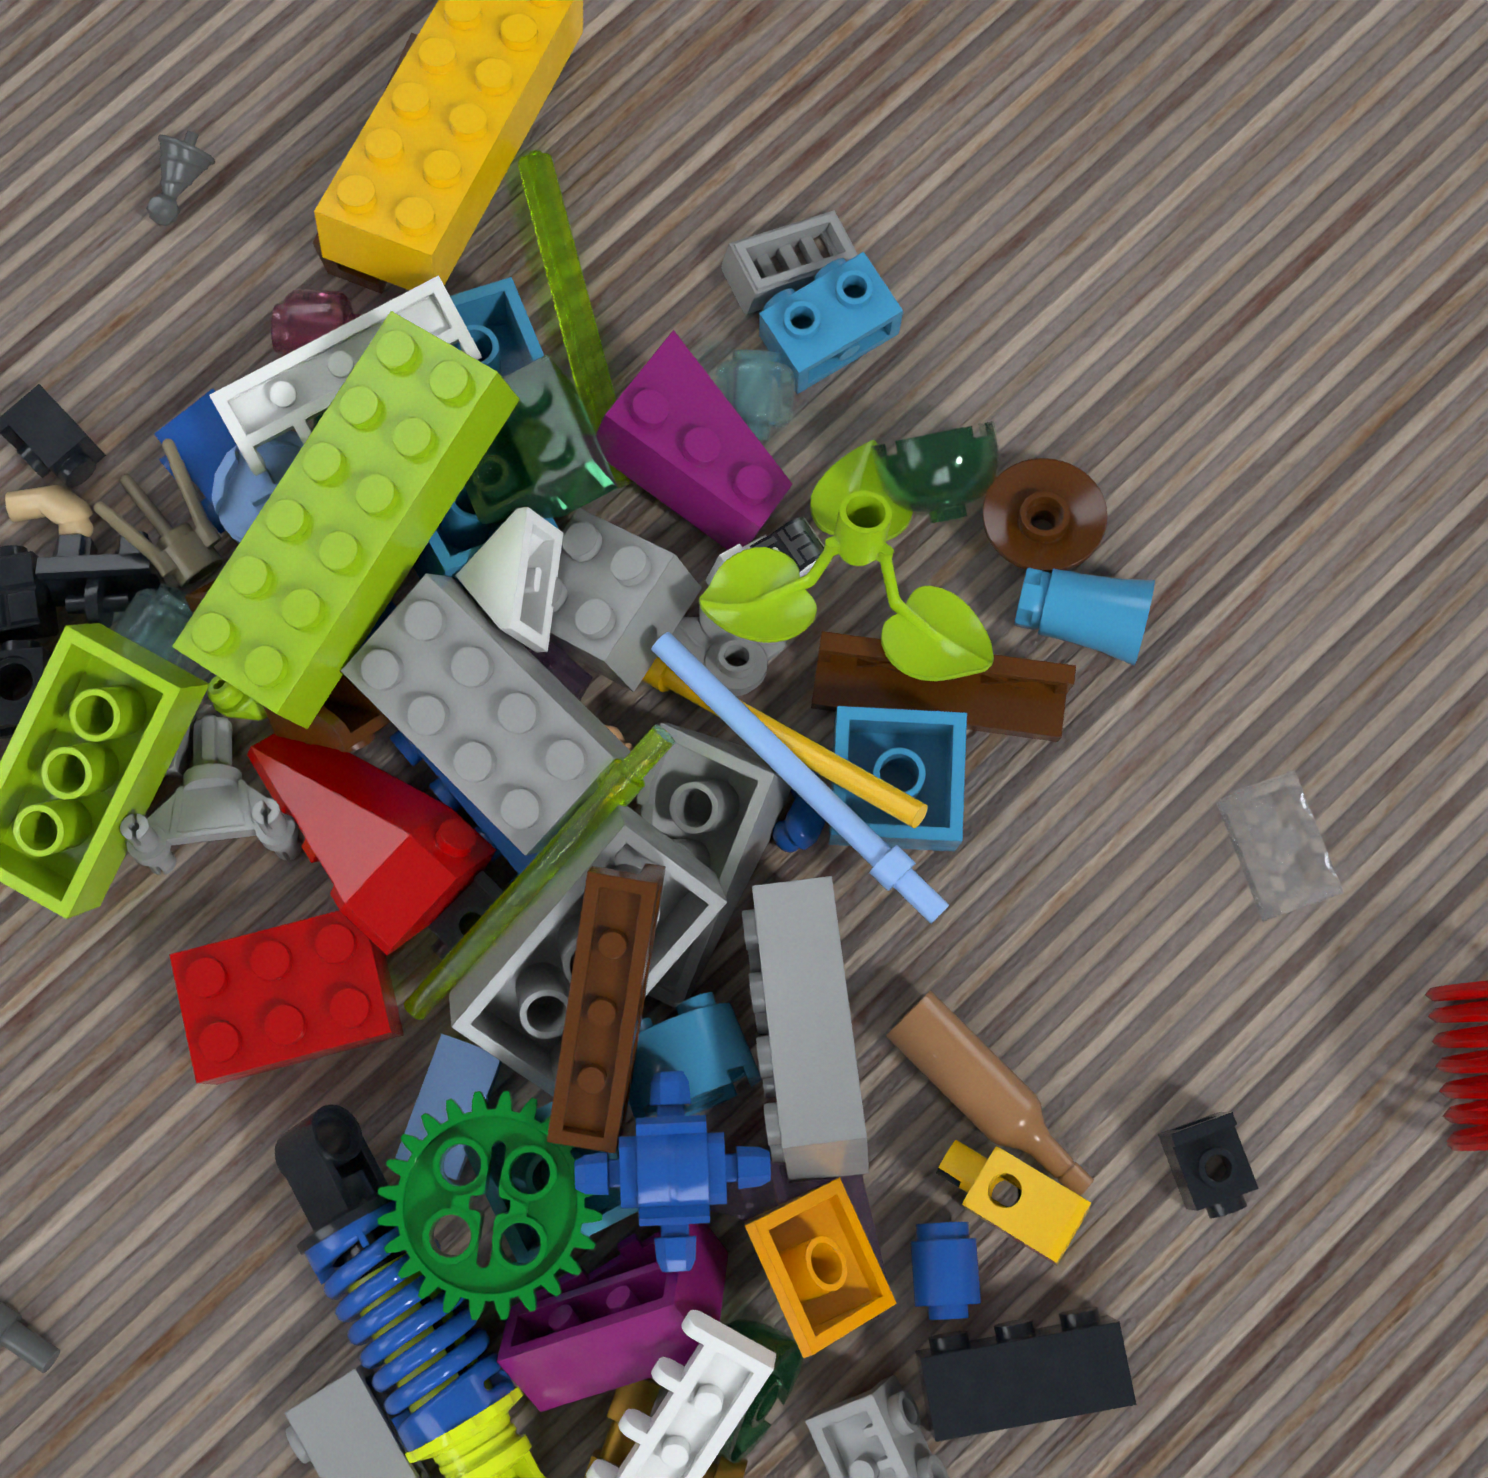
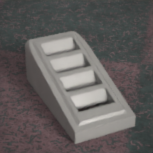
[721,210,858,315]

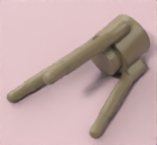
[94,438,223,589]

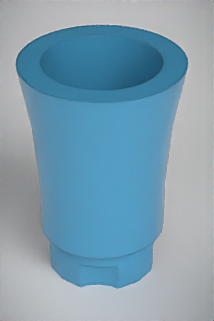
[1014,568,1155,666]

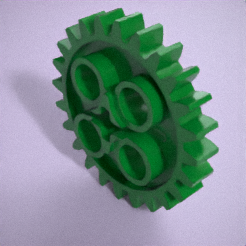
[377,1091,603,1320]

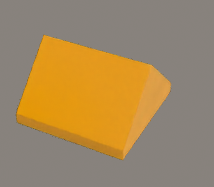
[745,1177,897,1358]

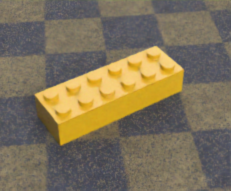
[314,0,583,290]

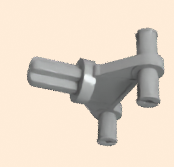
[120,715,302,875]

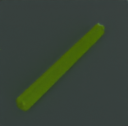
[517,150,634,489]

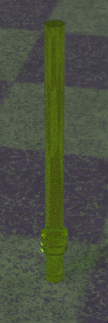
[404,725,675,1020]

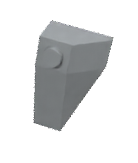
[637,722,791,1009]

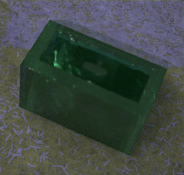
[465,354,618,524]

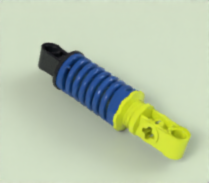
[275,1104,546,1478]

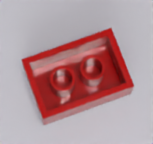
[169,910,404,1085]

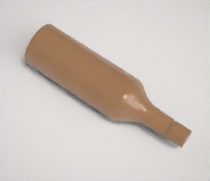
[886,990,1094,1196]

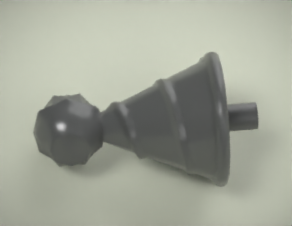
[146,130,215,226]

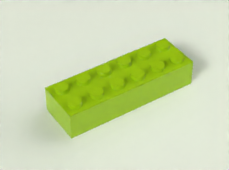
[172,311,520,729]

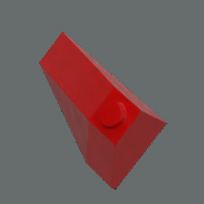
[247,733,496,956]

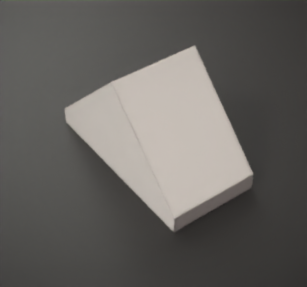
[455,507,563,653]

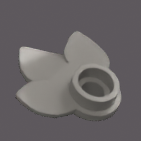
[672,606,787,696]

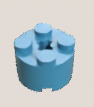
[629,992,761,1121]

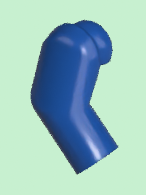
[773,771,826,853]

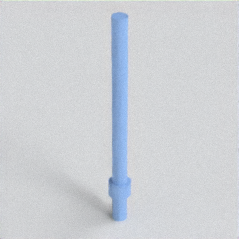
[651,632,949,924]

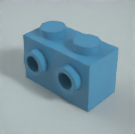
[759,252,903,394]

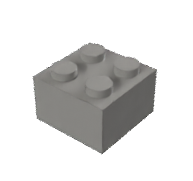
[548,508,702,692]

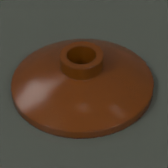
[982,458,1108,573]

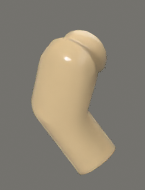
[5,485,94,537]

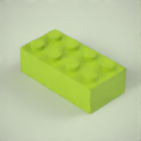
[0,623,210,919]

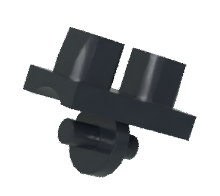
[35,531,167,629]

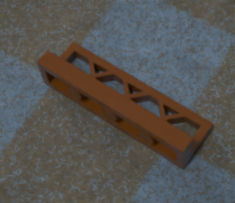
[811,631,1076,742]
[547,863,666,1153]

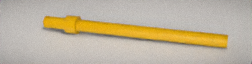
[642,656,928,828]

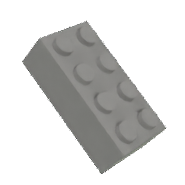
[341,574,635,856]
[449,798,727,1097]
[742,876,869,1183]

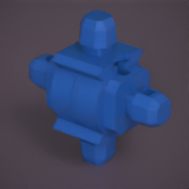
[574,1071,771,1272]

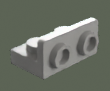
[805,1375,948,1478]

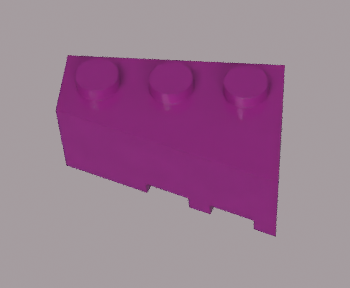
[589,330,793,550]
[497,1223,728,1412]

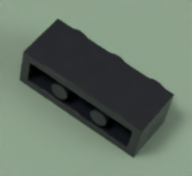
[915,1307,1137,1442]

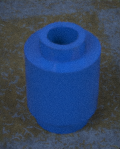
[910,1222,981,1320]

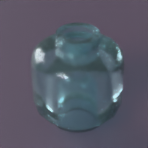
[715,350,796,441]
[114,584,193,671]

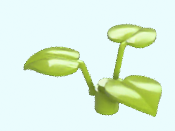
[699,440,994,681]

